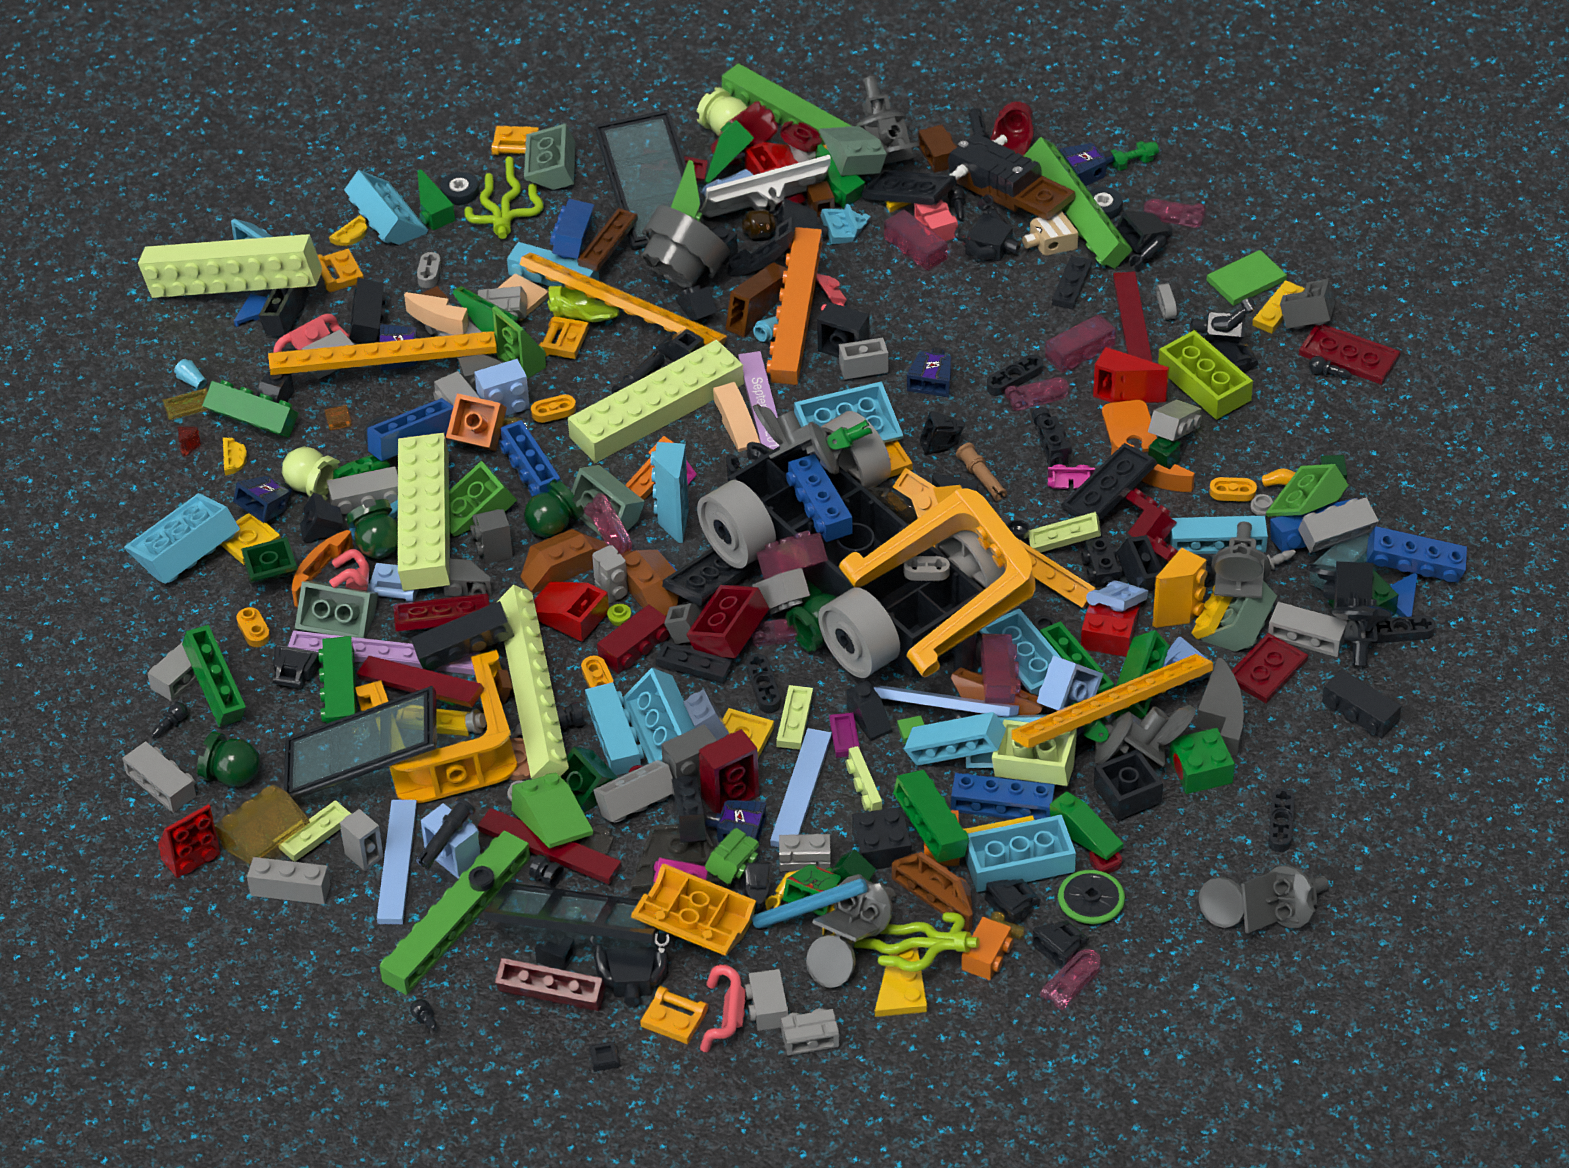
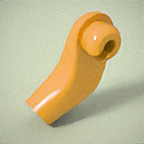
[1262,468,1296,487]

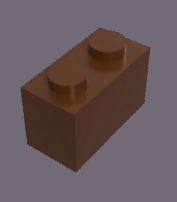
[918,124,957,173]

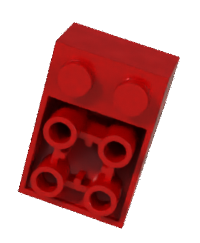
[744,142,798,175]
[1093,347,1169,403]
[534,581,609,642]
[158,804,220,878]

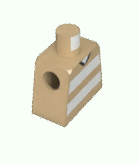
[1022,210,1078,255]

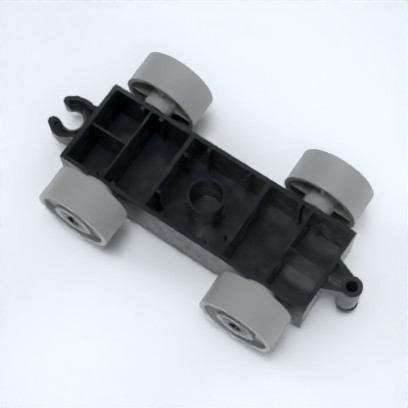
[697,411,1005,678]

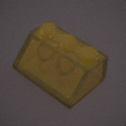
[215,784,310,864]

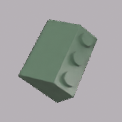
[524,124,575,190]
[571,465,645,544]
[295,581,378,639]
[1200,581,1277,652]

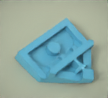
[820,204,871,244]

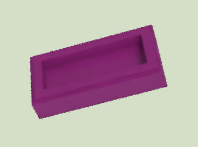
[829,712,860,758]

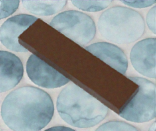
[578,208,638,272]

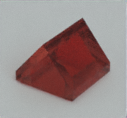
[178,427,201,456]

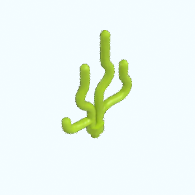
[464,156,544,239]
[854,912,980,972]

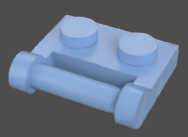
[367,563,418,602]
[1086,581,1148,611]

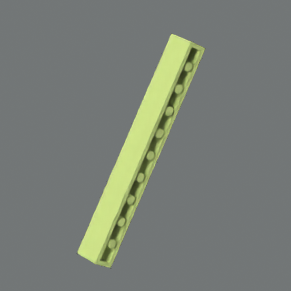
[497,585,569,779]

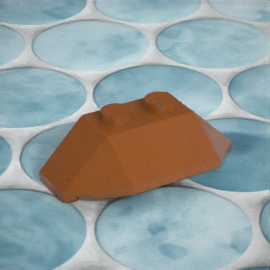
[521,529,607,594]
[621,550,680,617]
[951,667,1047,715]
[892,852,973,932]

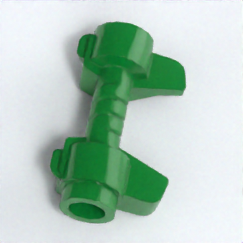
[1111,142,1159,171]

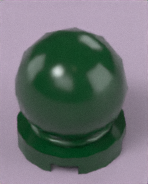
[524,478,584,538]
[346,499,398,559]
[786,593,837,652]
[197,731,261,787]

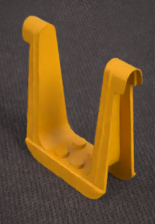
[839,488,1035,677]
[355,650,518,803]

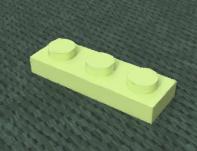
[1029,512,1101,552]
[776,685,813,750]
[846,746,882,811]
[278,800,351,862]

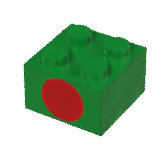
[1169,728,1235,794]

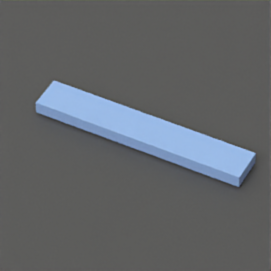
[874,686,1019,717]
[770,728,832,847]
[377,800,417,924]

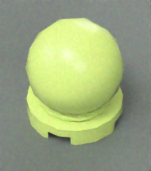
[697,87,748,136]
[282,446,340,500]

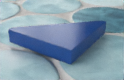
[234,294,268,327]
[1391,573,1417,617]

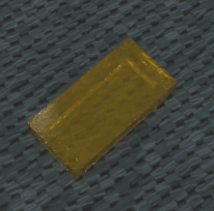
[162,388,208,420]

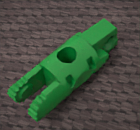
[333,455,390,479]

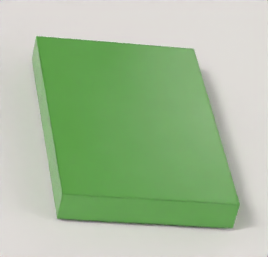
[1207,250,1287,306]

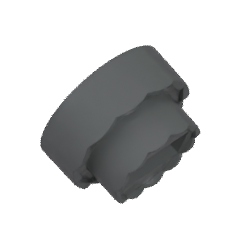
[641,205,730,288]

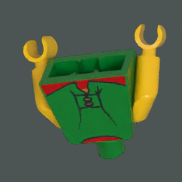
[765,865,841,935]

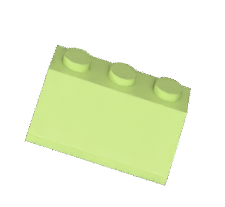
[992,719,1077,786]

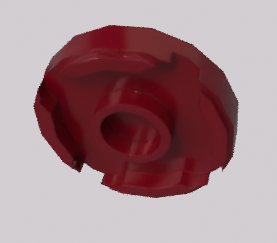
[780,121,822,152]

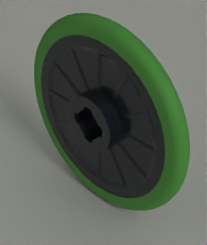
[1058,870,1125,924]

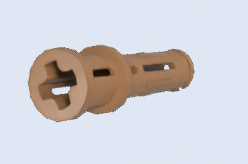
[956,443,1007,501]

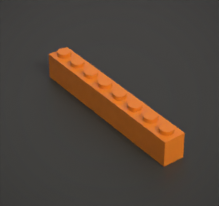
[767,227,822,385]

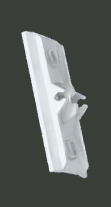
[700,155,831,218]

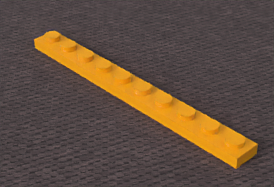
[519,252,727,346]
[268,331,497,375]
[893,468,1097,609]
[1012,654,1213,748]

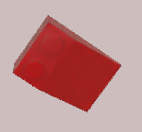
[1081,602,1141,657]

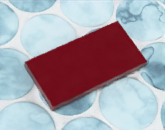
[1299,324,1400,385]
[393,593,490,631]

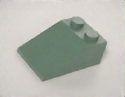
[819,126,886,176]

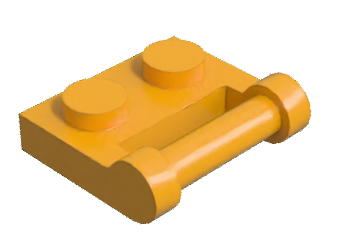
[492,126,539,155]
[318,248,364,292]
[539,317,589,359]
[640,986,708,1044]

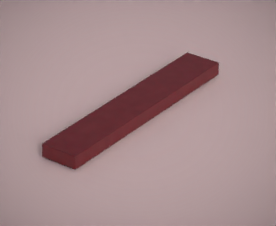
[1113,272,1153,362]
[356,656,484,707]
[478,808,622,884]

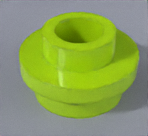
[607,604,631,626]

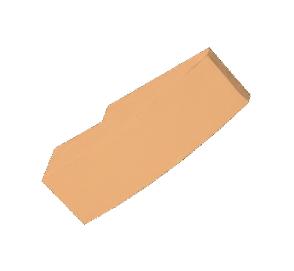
[404,292,469,335]
[713,382,760,452]

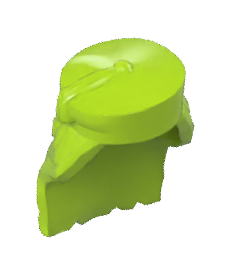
[547,286,620,322]

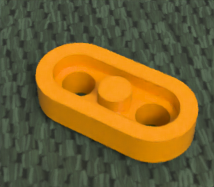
[531,395,576,423]
[1209,477,1257,501]
[237,607,270,647]
[581,656,613,688]

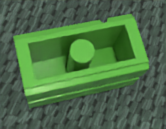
[705,828,759,884]

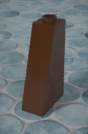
[725,263,788,337]

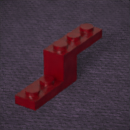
[1124,488,1178,562]

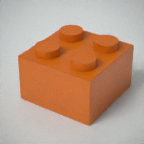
[446,393,507,452]

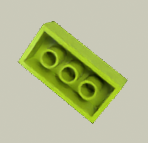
[1158,330,1253,420]

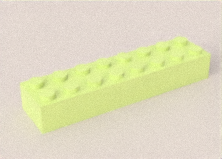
[138,234,323,298]
[568,340,744,463]
[398,433,450,591]

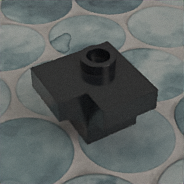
[300,493,343,543]

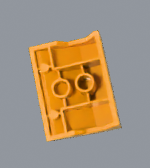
[631,863,756,956]

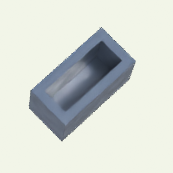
[683,689,729,740]

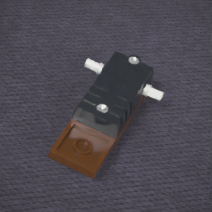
[948,133,1076,220]

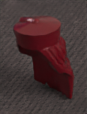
[711,101,778,166]
[990,101,1034,158]

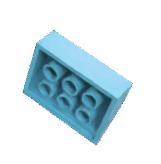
[794,381,903,443]
[124,493,240,584]

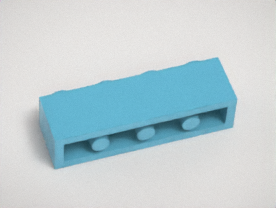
[507,242,599,287]
[1169,516,1268,554]
[585,682,644,776]
[904,712,1006,766]

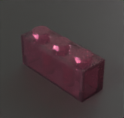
[884,210,948,271]
[1045,314,1116,373]
[757,531,828,580]
[980,634,1020,703]

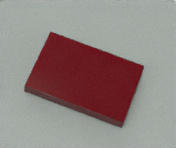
[1231,633,1308,703]

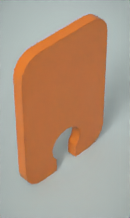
[1102,400,1157,452]

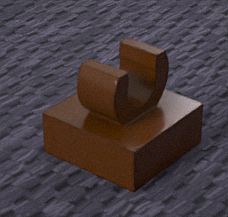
[494,669,515,704]

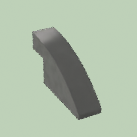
[1197,657,1244,756]

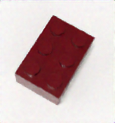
[686,585,769,658]
[699,729,759,814]

